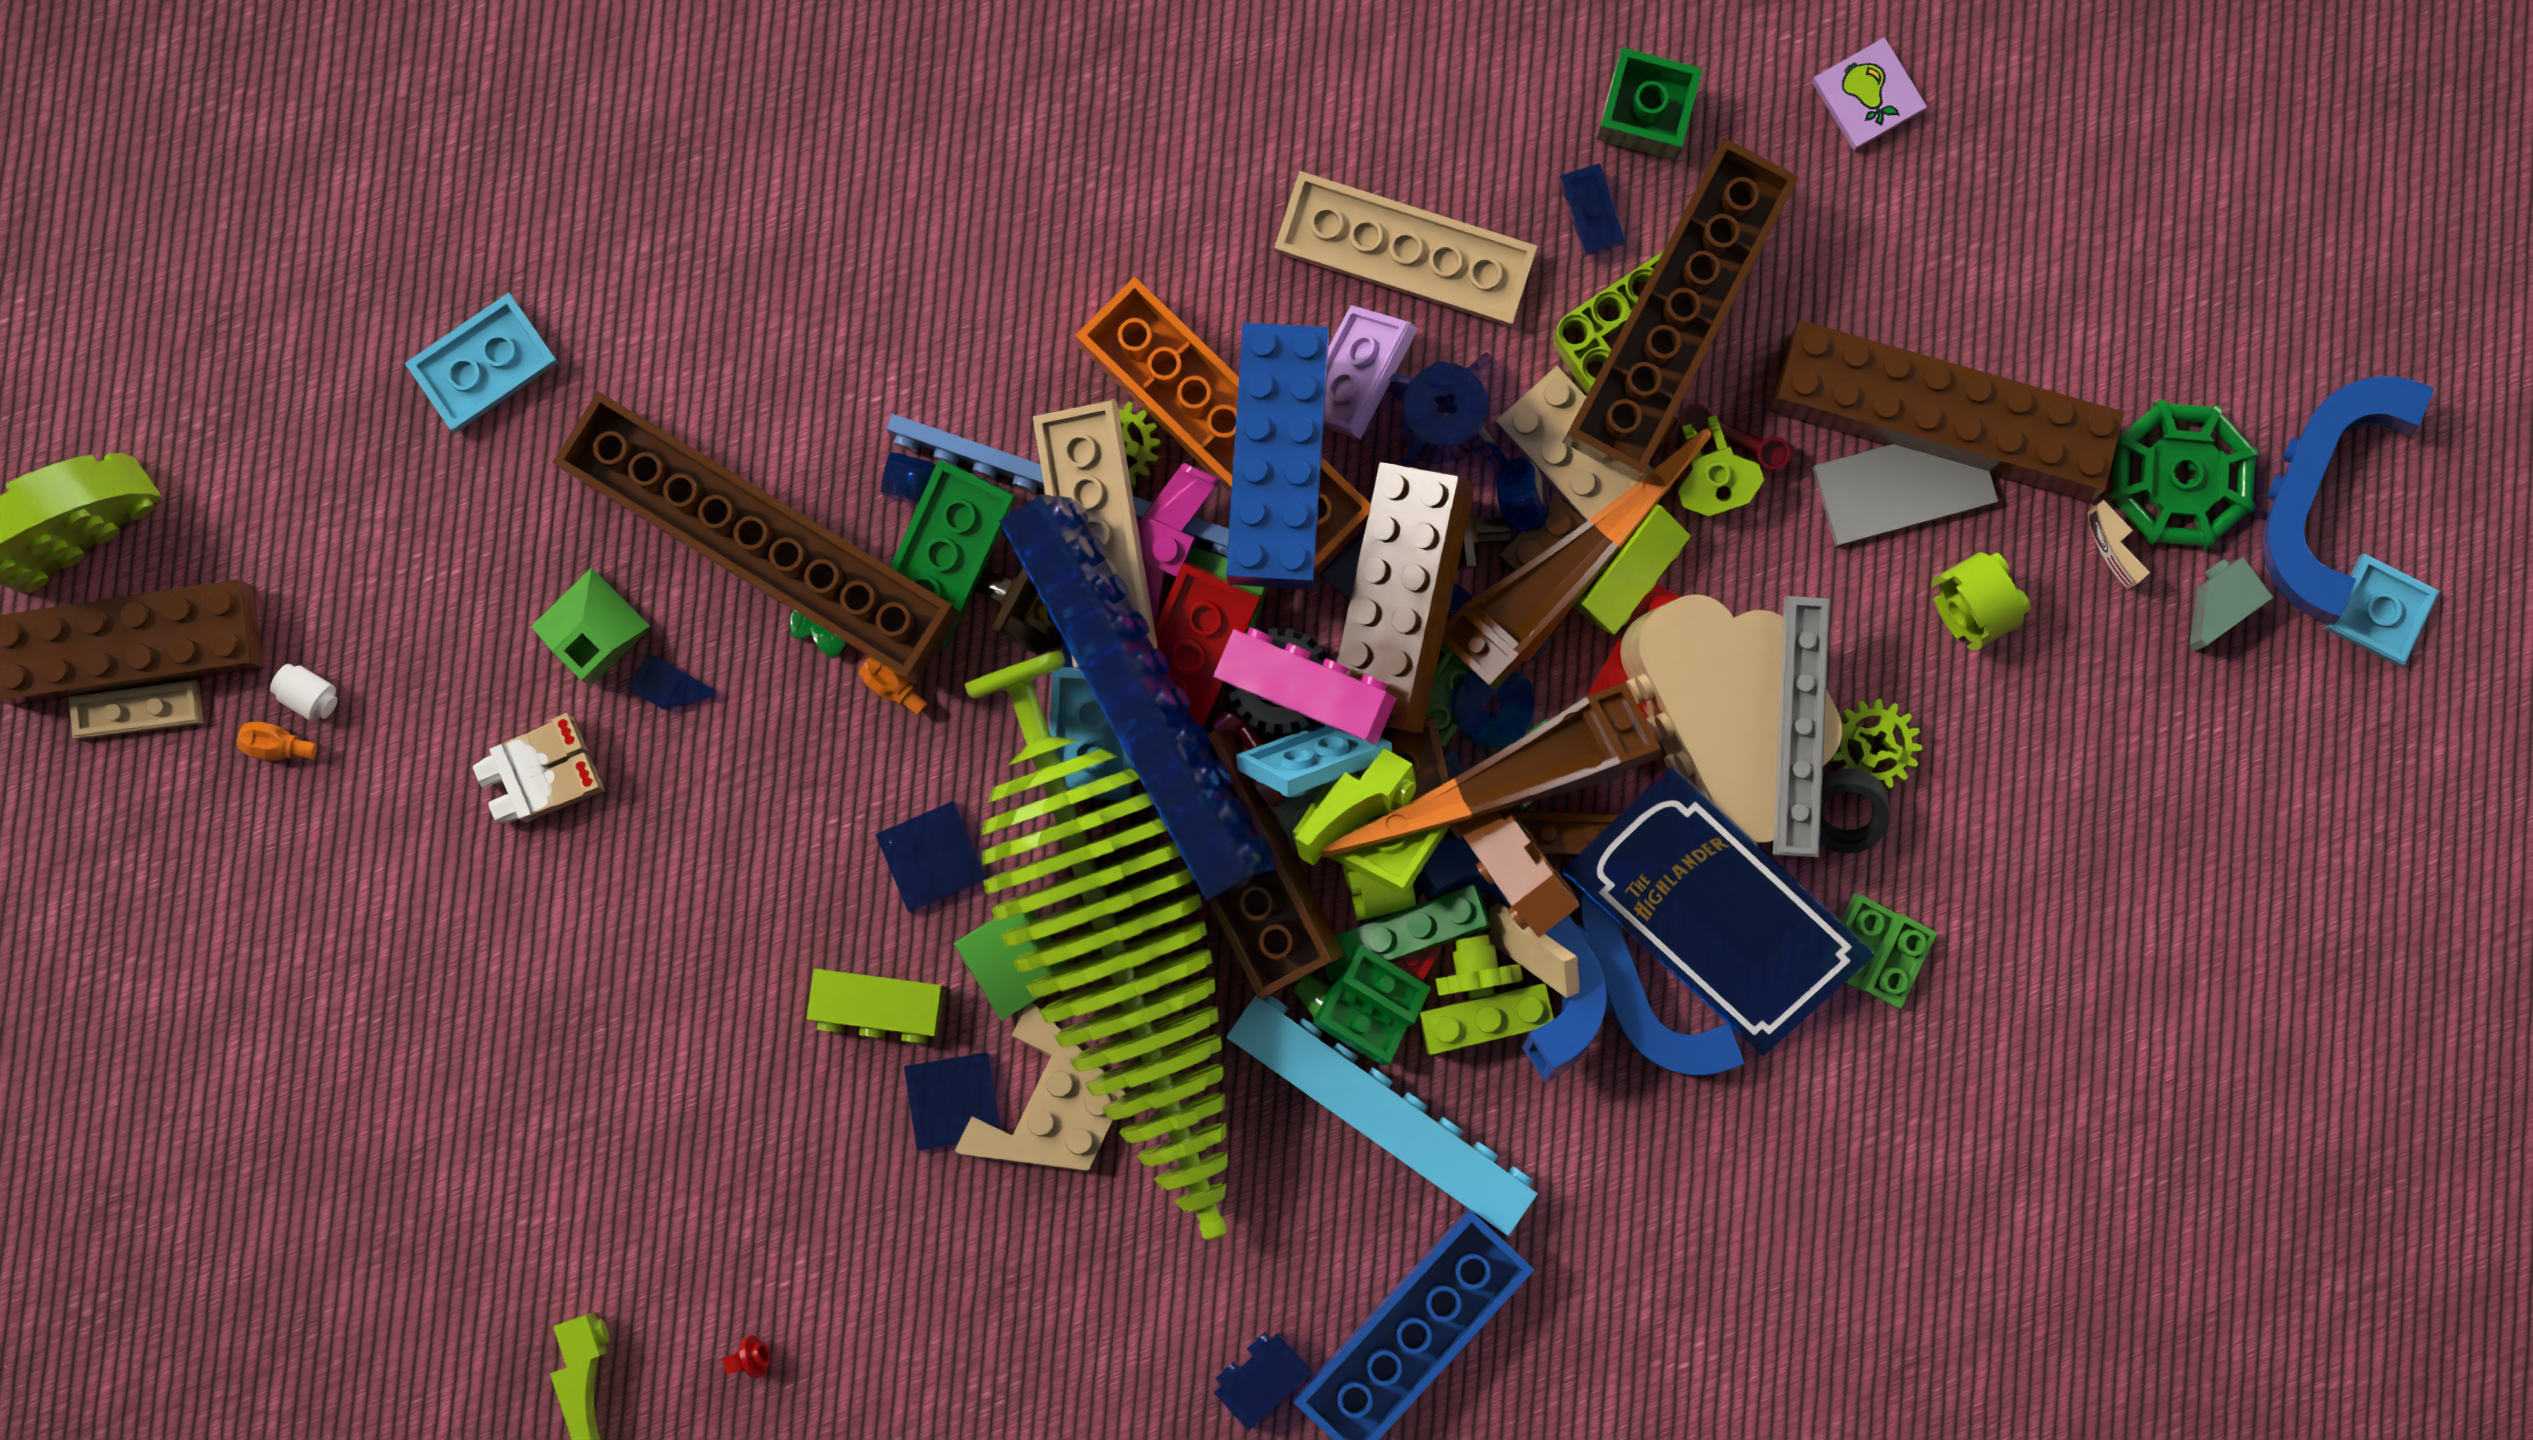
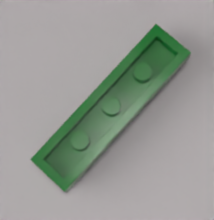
[1325,885,1491,983]

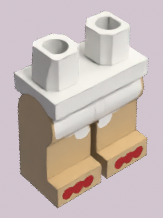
[473,713,605,824]

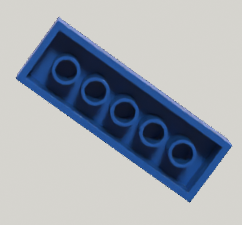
[1226,323,1329,590]
[1293,1208,1534,1440]

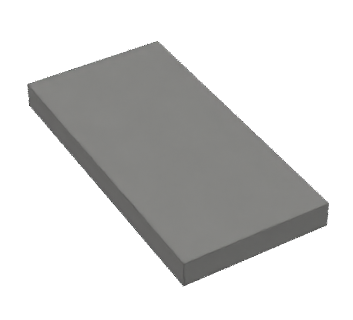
[1812,444,1998,547]

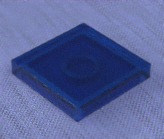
[904,1052,1001,1151]

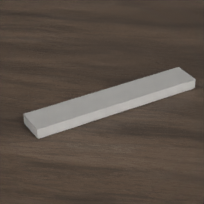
[1773,596,1830,857]

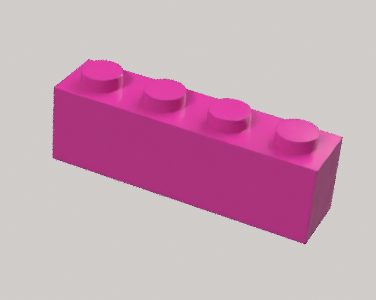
[1213,627,1397,746]

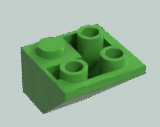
[531,567,651,686]

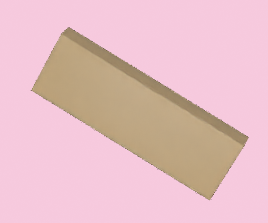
[69,680,203,740]
[1488,903,1579,998]

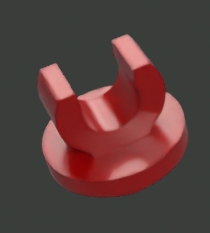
[722,1335,770,1379]

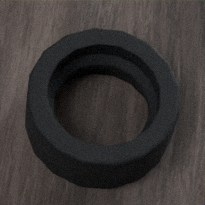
[1819,768,1889,854]

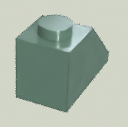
[2190,557,2273,651]

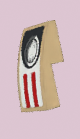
[2087,500,2150,590]

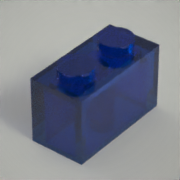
[1214,1330,1313,1431]

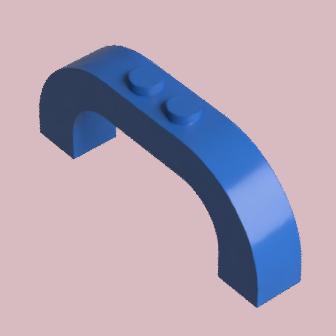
[2262,376,2435,626]
[1415,839,1606,1083]
[1578,860,1745,1075]

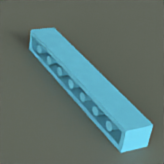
[1226,995,1538,1236]

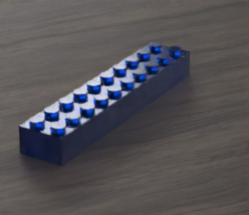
[999,494,1276,901]

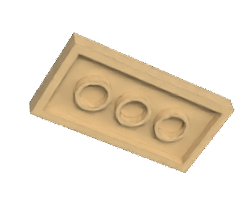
[1495,366,1670,522]

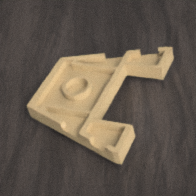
[954,1002,1126,1172]

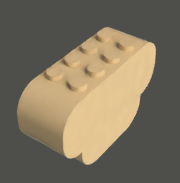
[1620,595,1842,845]

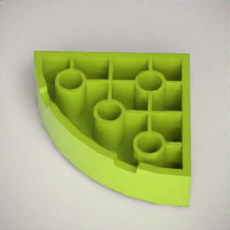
[0,453,162,593]

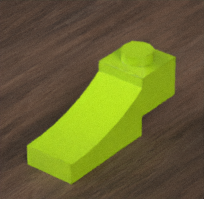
[1295,748,1416,866]
[550,1312,610,1440]

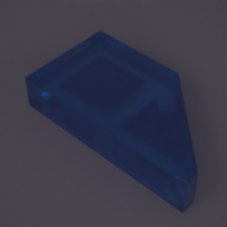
[627,653,717,711]

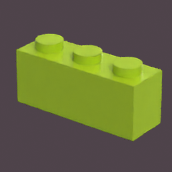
[1573,504,1691,635]
[807,968,945,1044]
[1418,983,1554,1055]

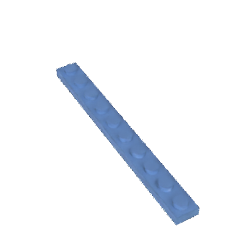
[886,414,1229,558]

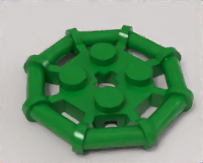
[2108,399,2260,550]

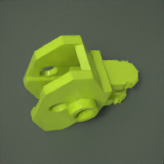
[1677,415,1764,516]

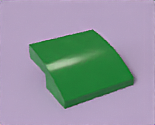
[1312,944,1431,1066]

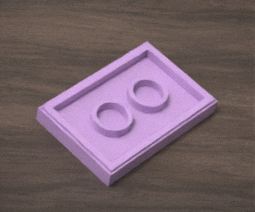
[1324,305,1418,440]

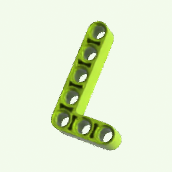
[1553,251,1663,394]

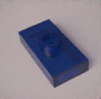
[1559,163,1625,257]

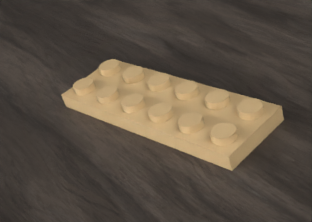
[1274,171,1537,327]
[1033,400,1158,668]

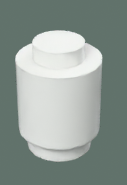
[270,664,337,722]

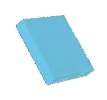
[2324,554,2440,667]

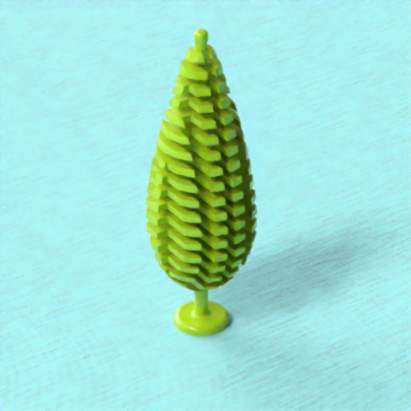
[965,650,1228,1241]

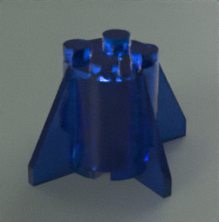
[1386,352,1512,475]

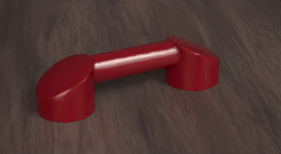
[1679,403,1791,470]
[1211,711,1287,808]

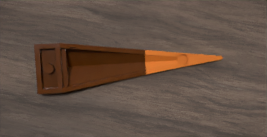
[1442,429,1711,691]
[1321,682,1661,857]

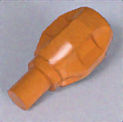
[858,657,928,716]
[237,721,317,761]

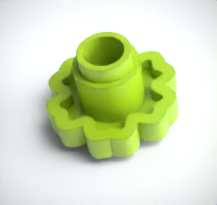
[1436,935,1523,999]

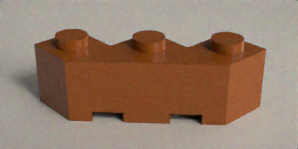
[1449,807,1580,938]

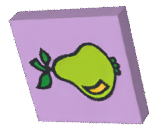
[1811,37,1927,151]

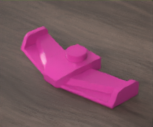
[1137,463,1222,628]

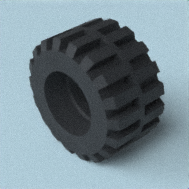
[1229,628,1331,739]

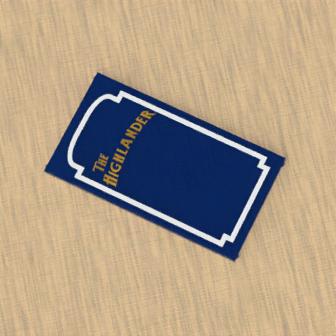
[1562,765,1875,1056]

